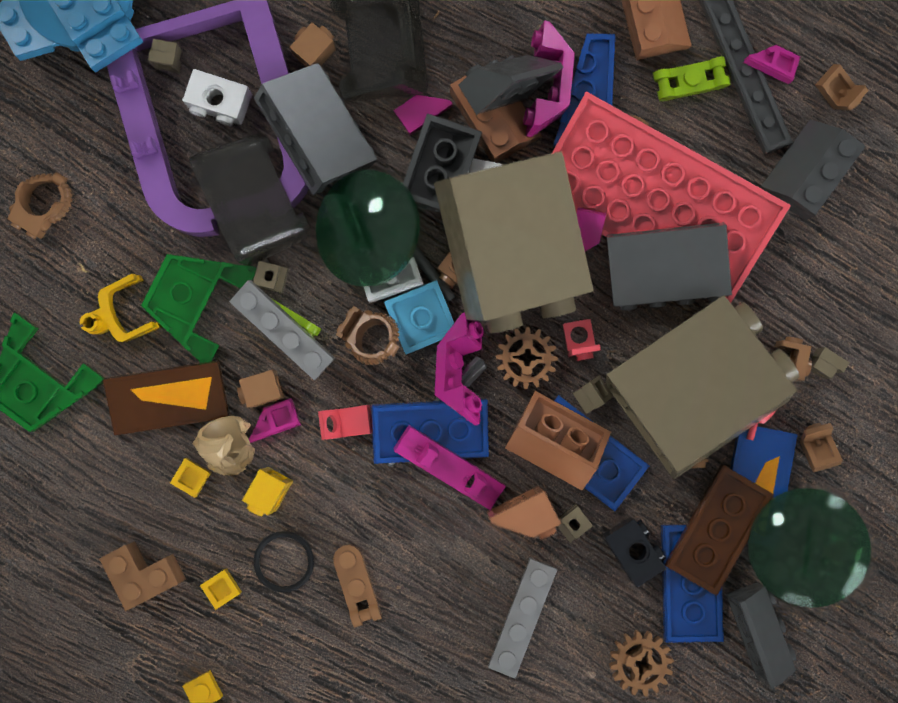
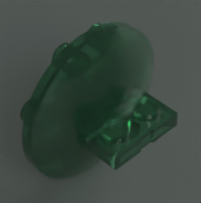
[316,170,420,287]
[748,488,871,608]

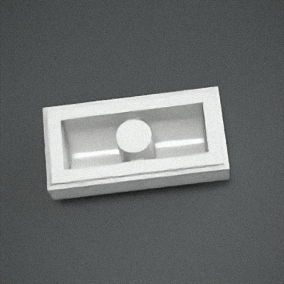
[360,257,424,304]

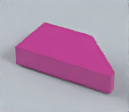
[743,45,800,84]
[394,95,453,136]
[576,207,606,252]
[249,398,301,443]

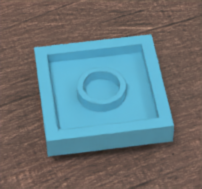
[384,280,454,355]

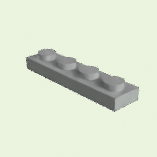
[229,280,335,380]
[488,558,557,679]

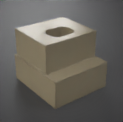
[148,39,182,73]
[253,261,289,294]
[811,347,850,379]
[573,375,613,414]
[557,504,593,543]

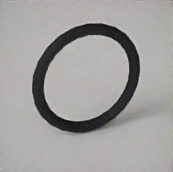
[253,531,314,593]

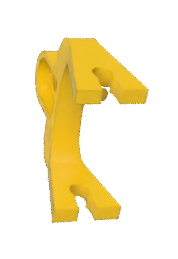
[79,274,163,342]

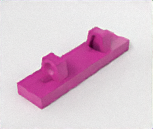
[393,425,506,510]

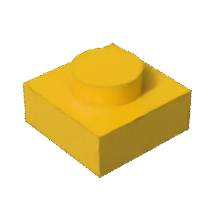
[170,458,212,498]
[200,568,242,610]
[182,670,223,703]

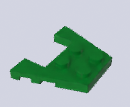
[141,254,257,363]
[0,312,105,432]

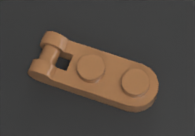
[333,544,382,628]

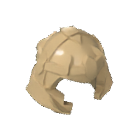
[192,416,255,476]

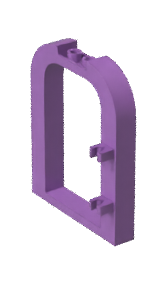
[107,0,309,237]

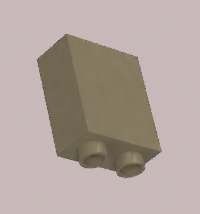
[434,151,594,333]
[606,295,799,480]

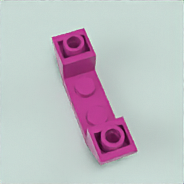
[523,20,575,137]
[434,312,484,425]

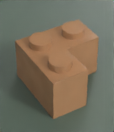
[99,542,186,612]

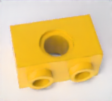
[242,467,293,517]

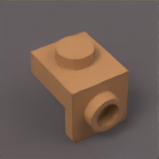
[815,64,868,111]
[775,337,812,381]
[800,423,843,473]

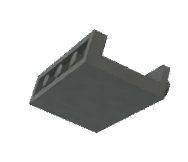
[254,63,377,195]
[607,222,732,310]

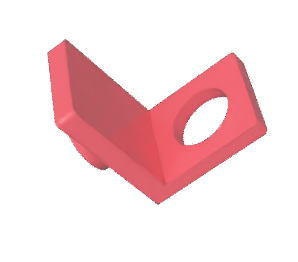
[562,319,601,361]
[318,405,372,440]

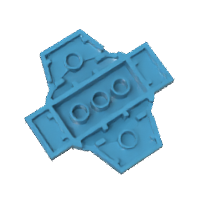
[0,0,143,73]

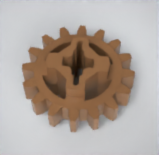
[495,327,558,390]
[609,630,674,696]

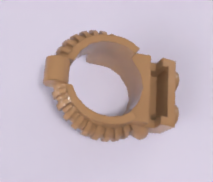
[8,172,73,240]
[336,306,400,365]

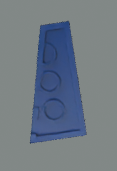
[553,33,615,147]

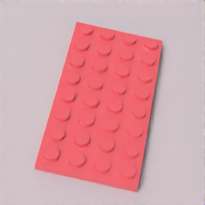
[552,91,791,303]

